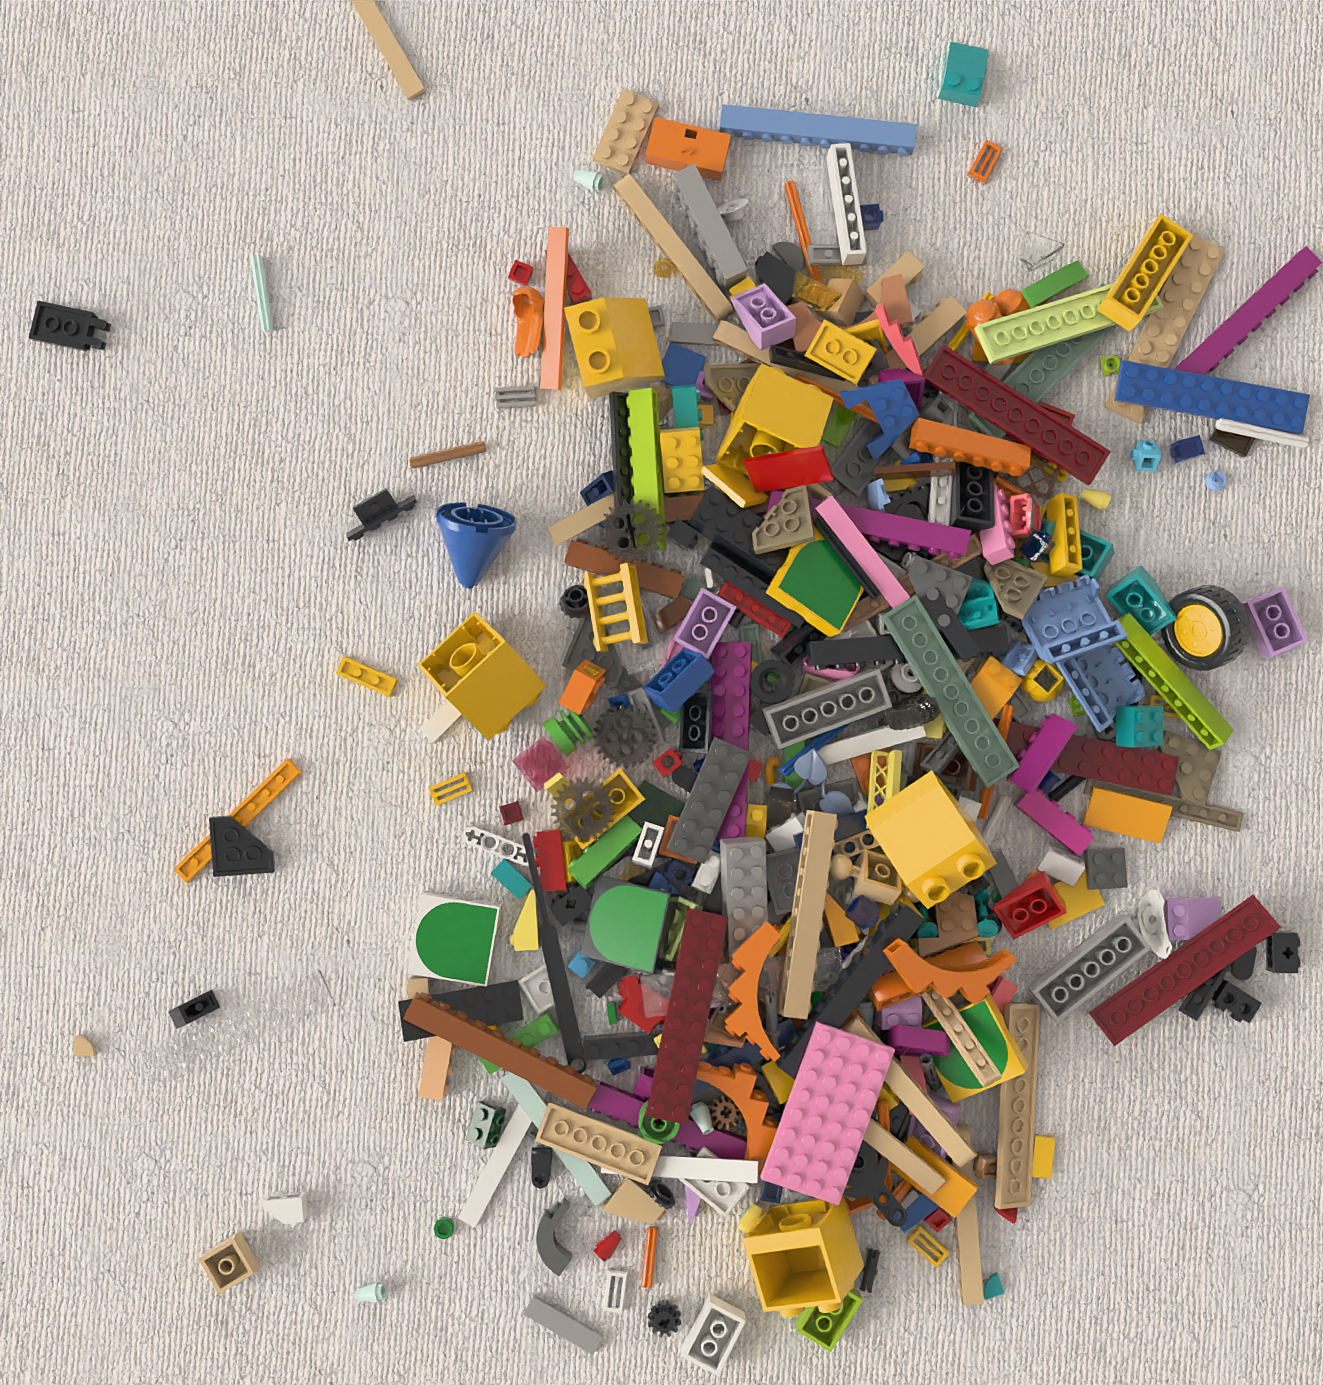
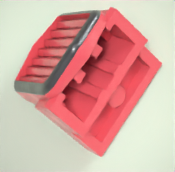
[1004,493,1041,539]

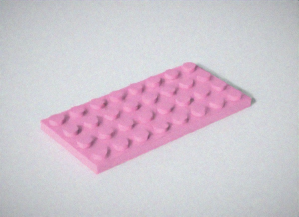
[760,1021,895,1205]

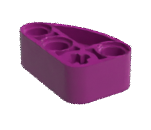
[887,1025,951,1057]

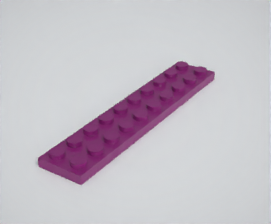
[711,642,753,841]

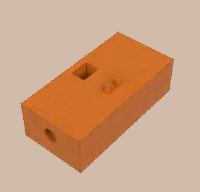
[646,117,731,181]

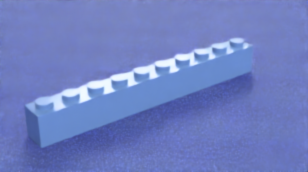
[719,104,917,156]

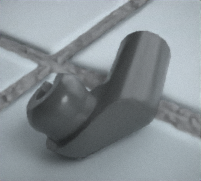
[717,1000,739,1019]

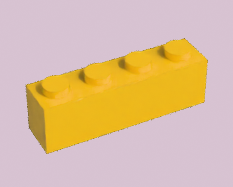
[1046,493,1082,578]

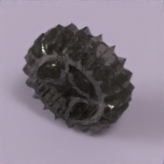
[884,694,940,731]

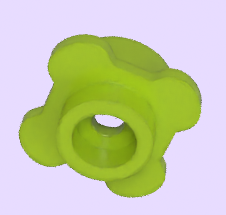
[1100,355,1120,376]

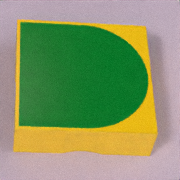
[766,525,864,637]
[922,993,1029,1103]

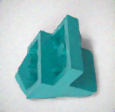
[957,578,1000,631]

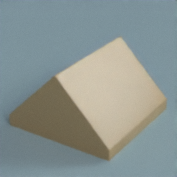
[814,279,865,327]

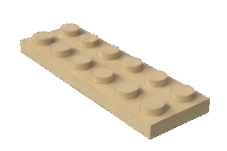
[535,1101,663,1185]

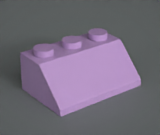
[673,588,736,660]

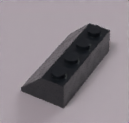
[949,460,995,533]

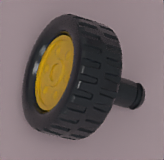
[1161,585,1250,671]

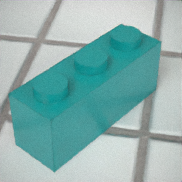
[672,384,704,441]

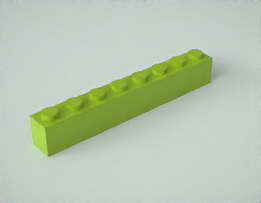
[627,388,667,551]
[1114,613,1234,750]

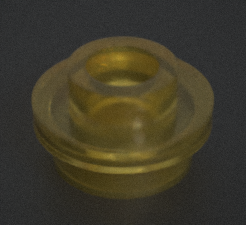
[654,258,673,278]

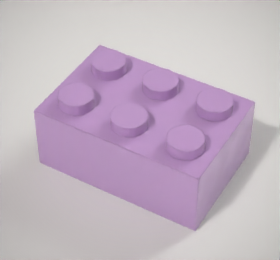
[1242,586,1308,658]

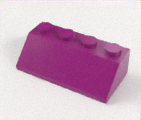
[1006,713,1078,794]

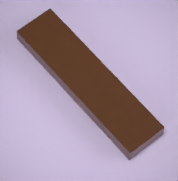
[874,461,956,480]

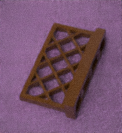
[993,434,1061,499]

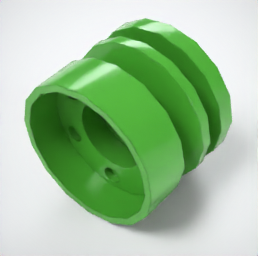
[543,708,594,757]

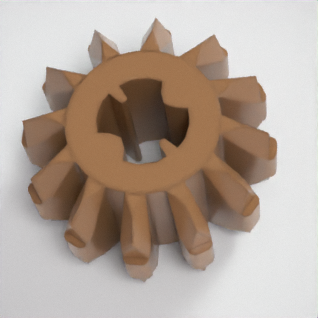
[709,1095,741,1130]

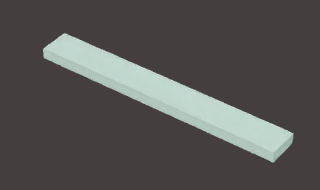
[501,1072,612,1206]

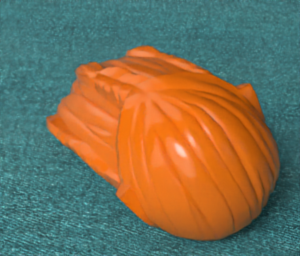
[512,286,545,358]
[992,288,1050,317]
[965,299,1014,366]

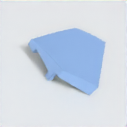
[866,478,890,513]
[998,640,1039,676]

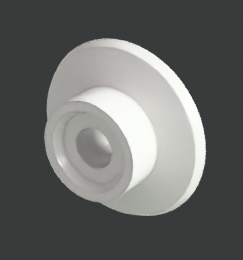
[717,198,748,222]
[891,660,923,693]

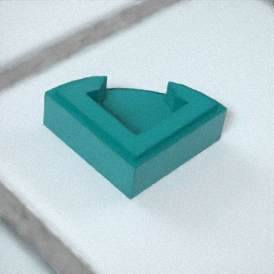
[983,1272,1004,1300]

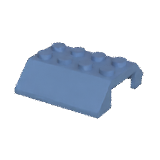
[1021,574,1128,664]
[1056,644,1145,732]

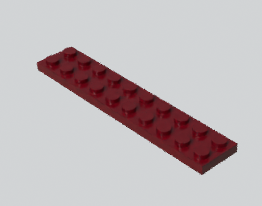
[923,344,1111,486]
[992,718,1179,796]
[1089,895,1281,1047]
[645,908,728,1125]

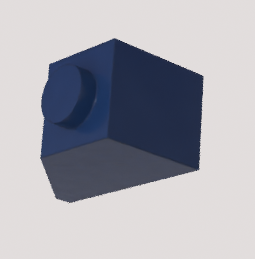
[580,470,614,506]

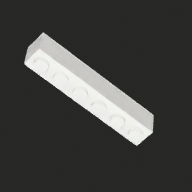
[826,143,867,265]

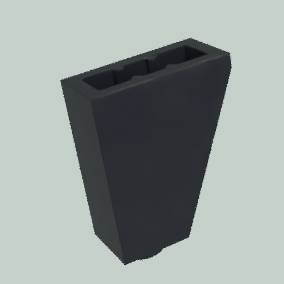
[755,251,805,306]

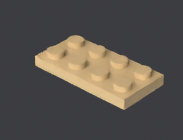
[592,88,659,175]

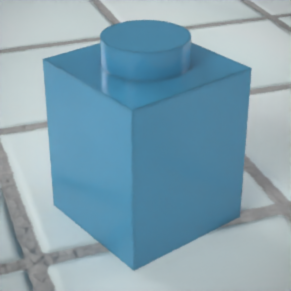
[567,948,596,978]

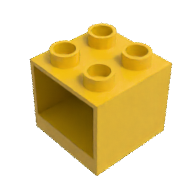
[743,1195,864,1317]

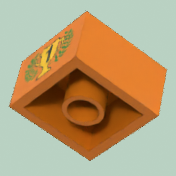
[559,659,607,715]

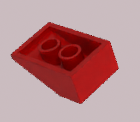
[992,871,1067,940]

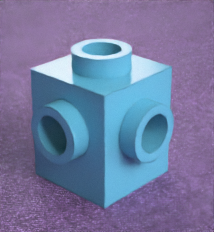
[1130,440,1162,472]

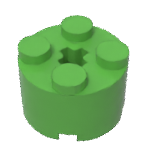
[638,1100,679,1144]

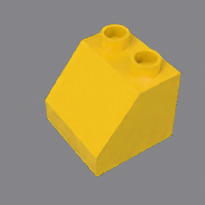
[564,297,665,399]
[714,364,834,477]
[417,611,546,741]
[865,770,997,909]

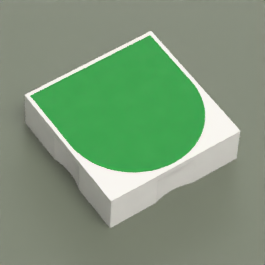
[407,892,502,987]

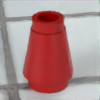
[593,1230,622,1262]

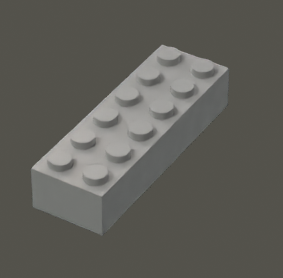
[671,164,747,292]
[762,667,892,749]
[720,836,769,964]
[1027,914,1152,1023]

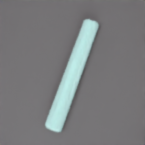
[251,255,273,332]

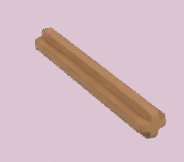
[409,441,486,468]

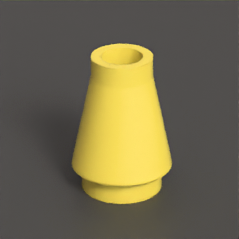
[1080,488,1111,510]
[737,1203,763,1233]

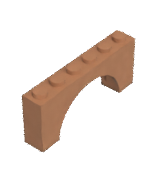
[786,273,913,353]

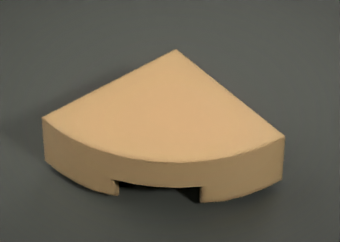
[74,1035,97,1056]

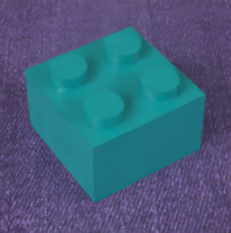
[1116,704,1164,748]

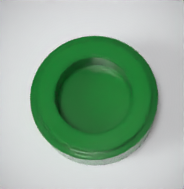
[434,1217,455,1239]

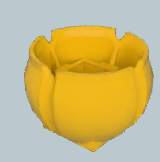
[1019,657,1066,702]

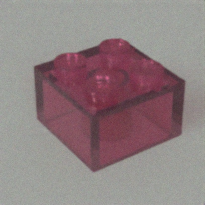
[512,736,569,792]

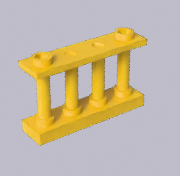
[584,563,648,652]

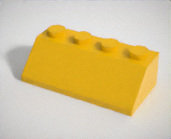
[558,768,645,849]

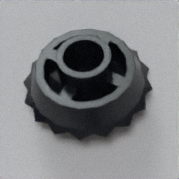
[559,585,591,619]

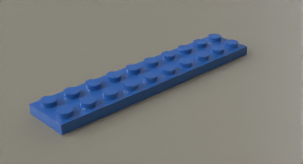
[1114,360,1310,434]

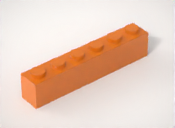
[909,418,1031,476]
[867,941,988,1011]

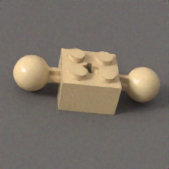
[829,849,920,905]

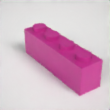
[1013,787,1094,856]

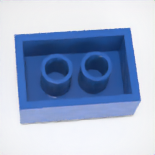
[642,648,715,713]

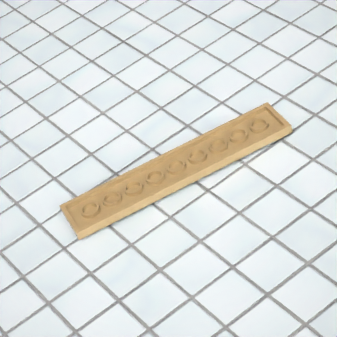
[1104,232,1225,424]
[995,1003,1040,1209]

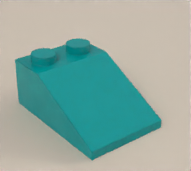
[938,42,988,107]
[1046,530,1115,582]
[1106,565,1177,636]

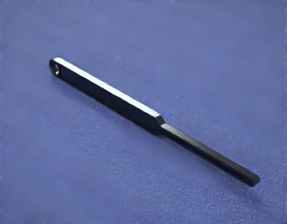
[522,832,587,1074]

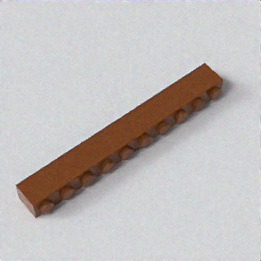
[403,992,597,1109]

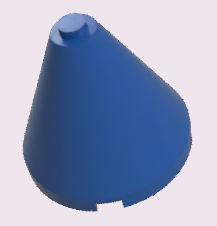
[436,502,517,589]

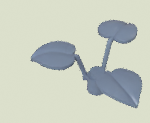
[765,748,855,818]

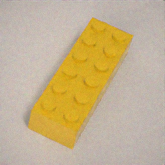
[1097,213,1193,332]

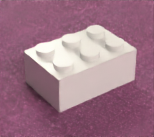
[682,1293,746,1376]

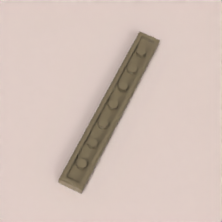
[1083,778,1244,832]

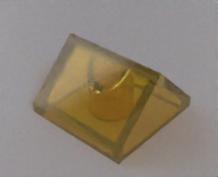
[792,271,842,312]

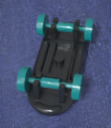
[911,890,1002,939]

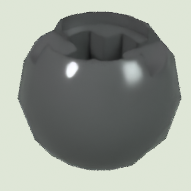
[1092,718,1116,741]

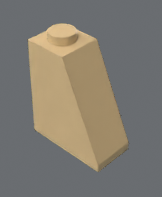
[603,1177,666,1225]

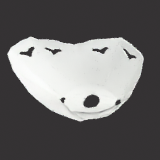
[1137,889,1172,959]

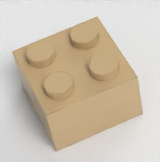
[198,1231,260,1294]

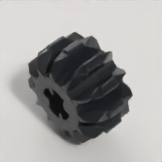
[648,1300,681,1338]

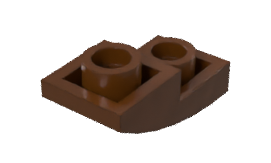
[651,595,691,634]

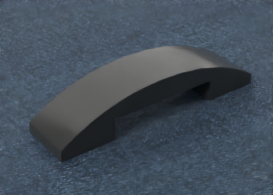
[988,849,1018,900]

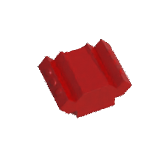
[617,975,669,1034]

